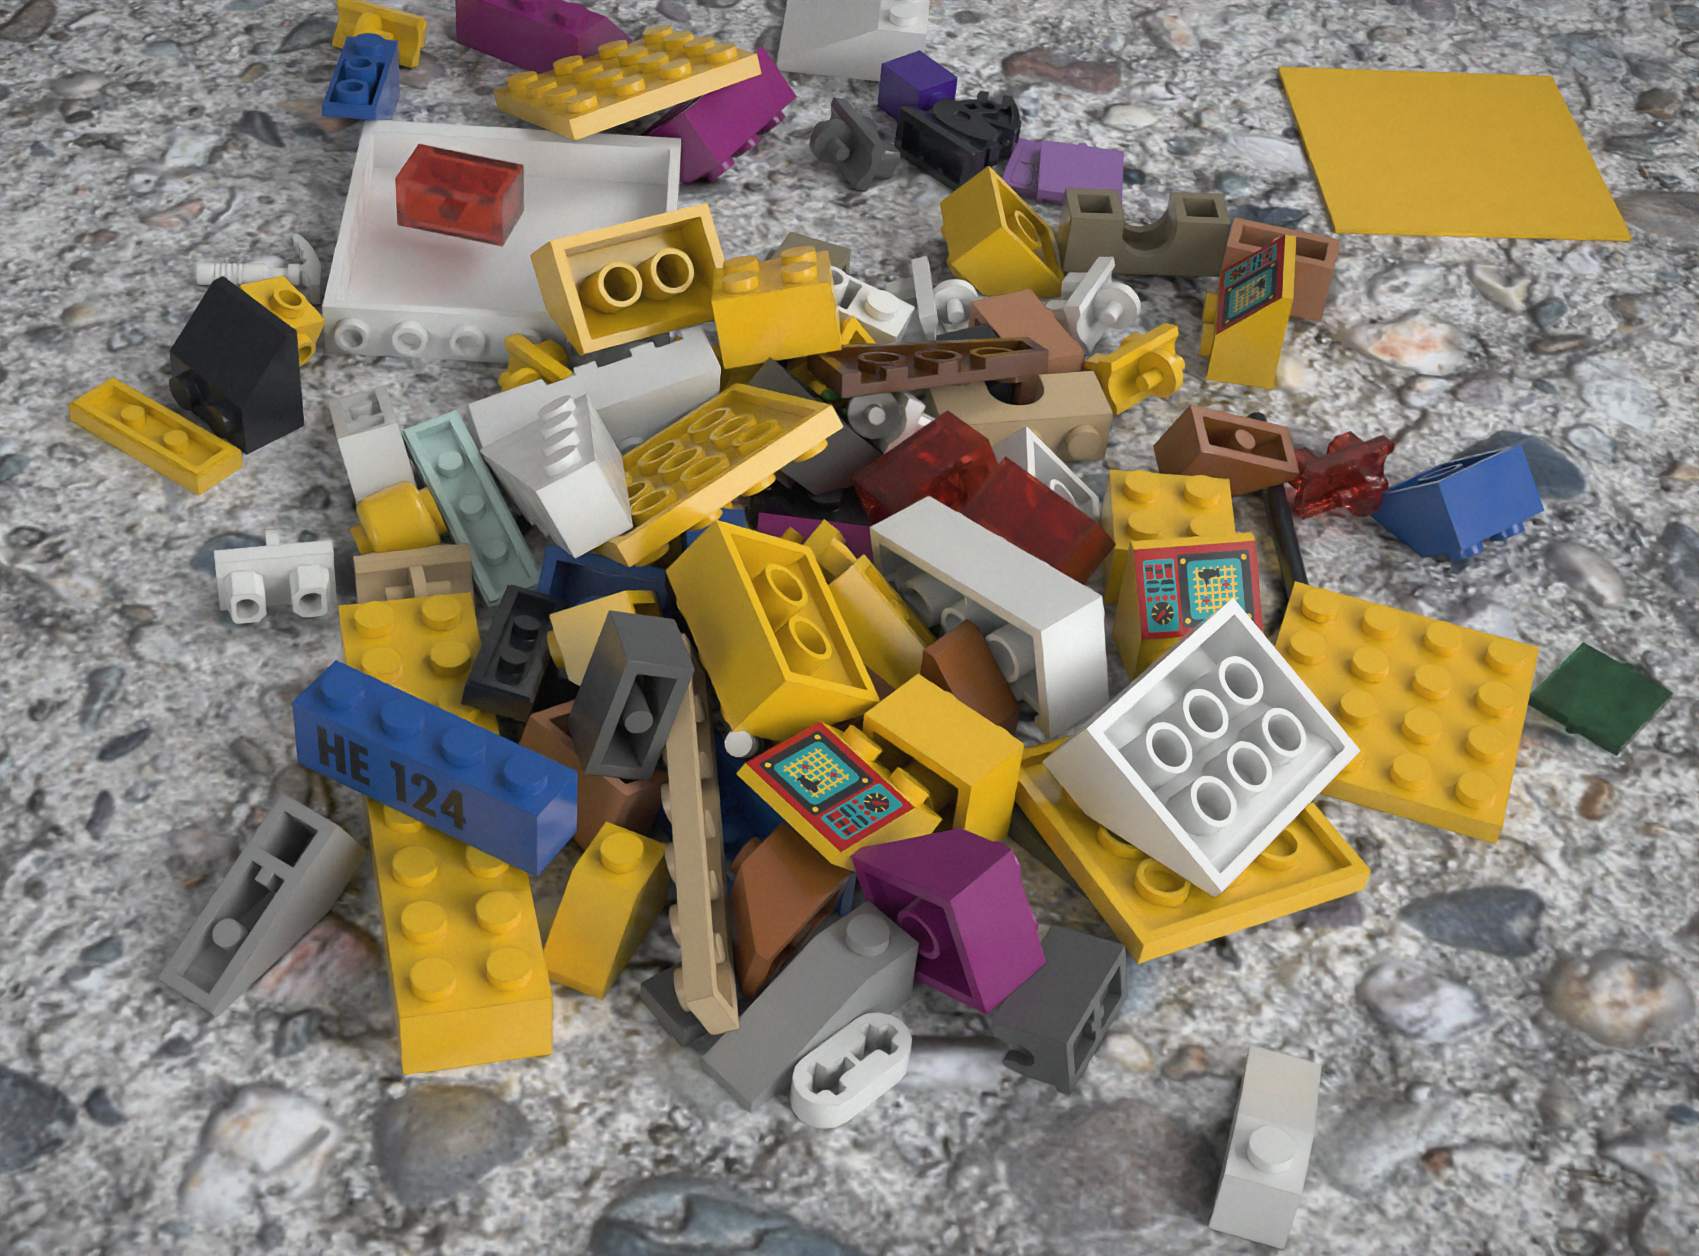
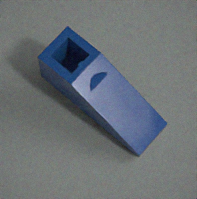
[322,33,400,120]

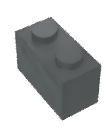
[567,610,695,781]

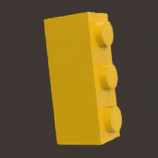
[530,203,725,356]
[665,520,881,742]

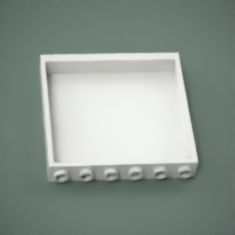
[322,119,681,368]

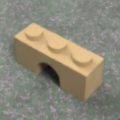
[924,371,1113,469]

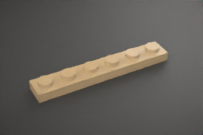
[661,633,739,1036]

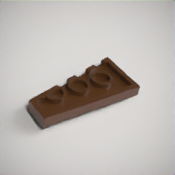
[807,337,1049,398]

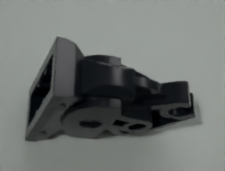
[894,91,1022,191]

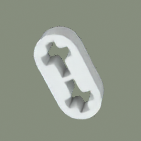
[790,1012,912,1129]

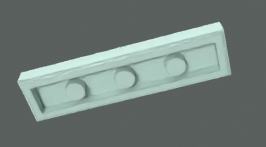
[401,409,541,620]

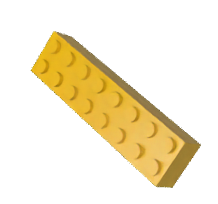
[338,592,553,1075]

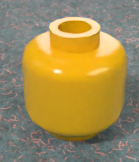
[349,481,448,555]

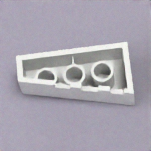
[467,325,721,493]
[479,393,633,558]
[869,496,1109,739]

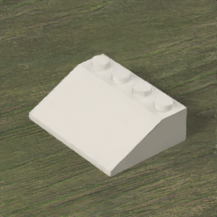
[776,0,930,81]
[1042,598,1361,897]

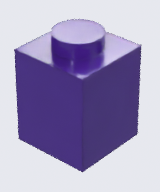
[877,50,958,122]

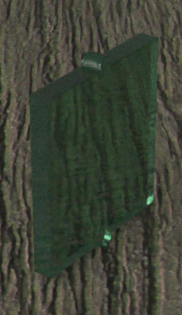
[1528,642,1673,756]

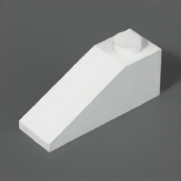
[328,385,417,504]
[1208,1045,1322,1250]

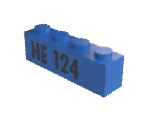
[292,660,578,877]

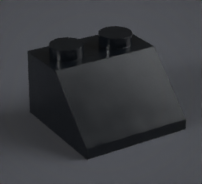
[169,276,304,455]

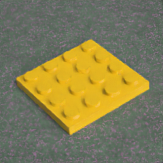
[493,25,762,141]
[592,383,843,567]
[1275,581,1539,844]
[1014,735,1371,964]

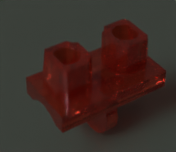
[1287,431,1395,520]

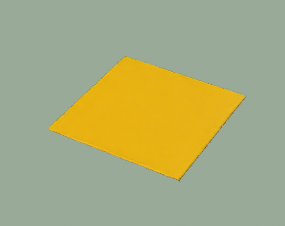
[1277,67,1632,241]

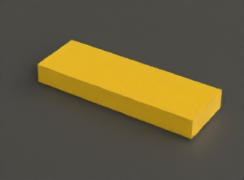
[68,377,243,496]

